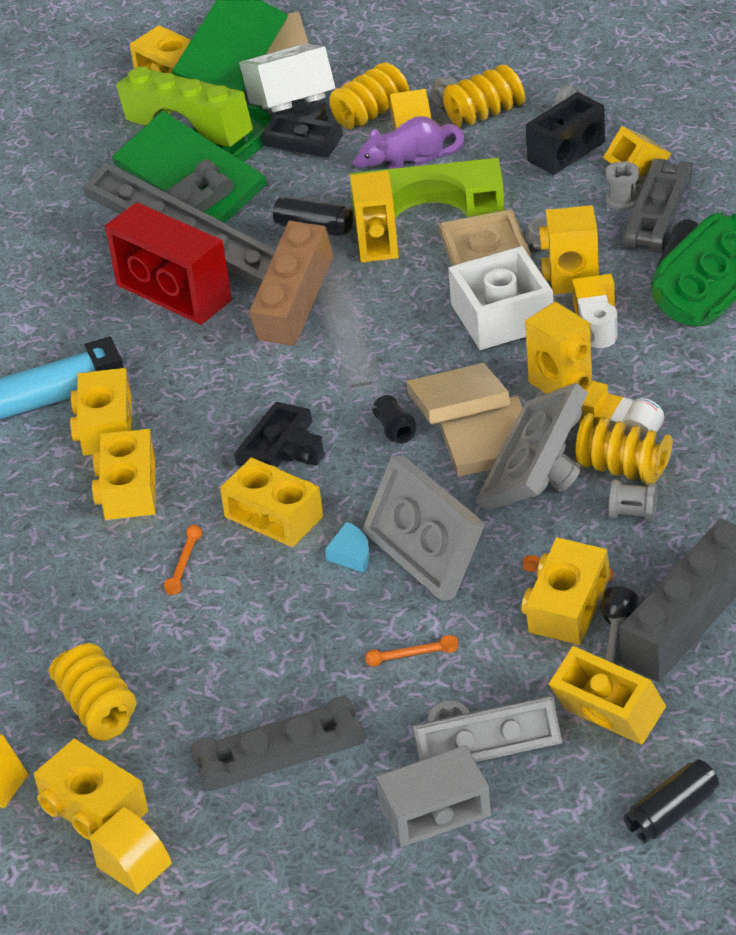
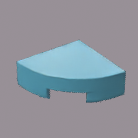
[325,522,370,573]

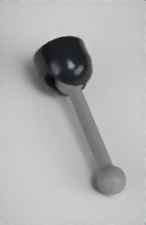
[600,586,638,663]

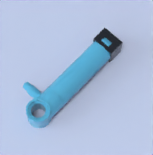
[0,336,124,420]

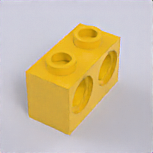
[92,429,156,520]
[220,457,323,548]

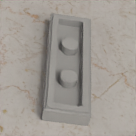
[412,695,562,762]

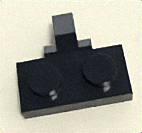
[261,101,343,158]
[234,402,325,467]

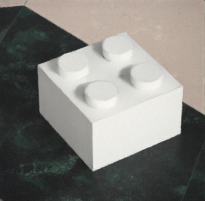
[239,43,335,112]
[448,246,553,350]

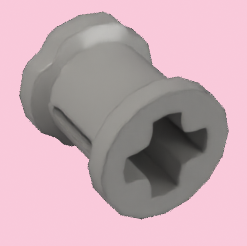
[605,162,639,211]
[609,480,658,522]

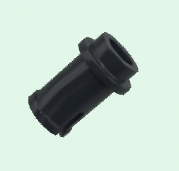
[372,395,416,444]

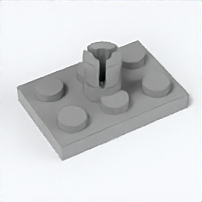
[475,383,588,511]
[362,456,485,601]

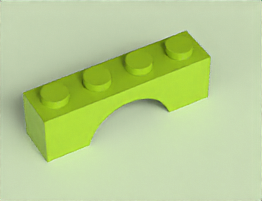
[116,67,253,147]
[349,158,505,228]

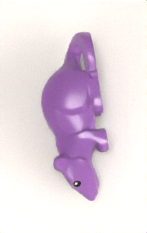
[352,116,464,169]

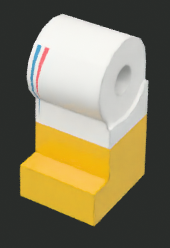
[572,274,618,348]
[579,381,664,440]

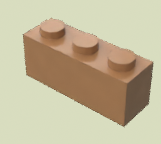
[249,221,333,346]

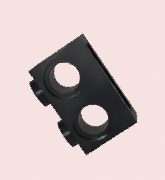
[525,92,605,175]

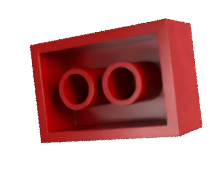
[105,202,232,325]

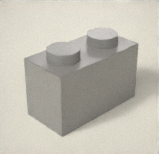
[376,745,491,847]

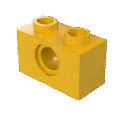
[129,25,191,73]
[350,171,399,263]
[539,205,599,295]
[525,301,592,394]
[70,368,132,456]
[521,537,610,645]
[548,646,666,745]
[33,738,148,840]

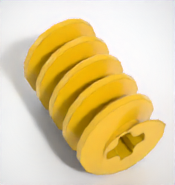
[329,62,410,130]
[443,64,525,128]
[575,413,673,485]
[48,643,137,741]

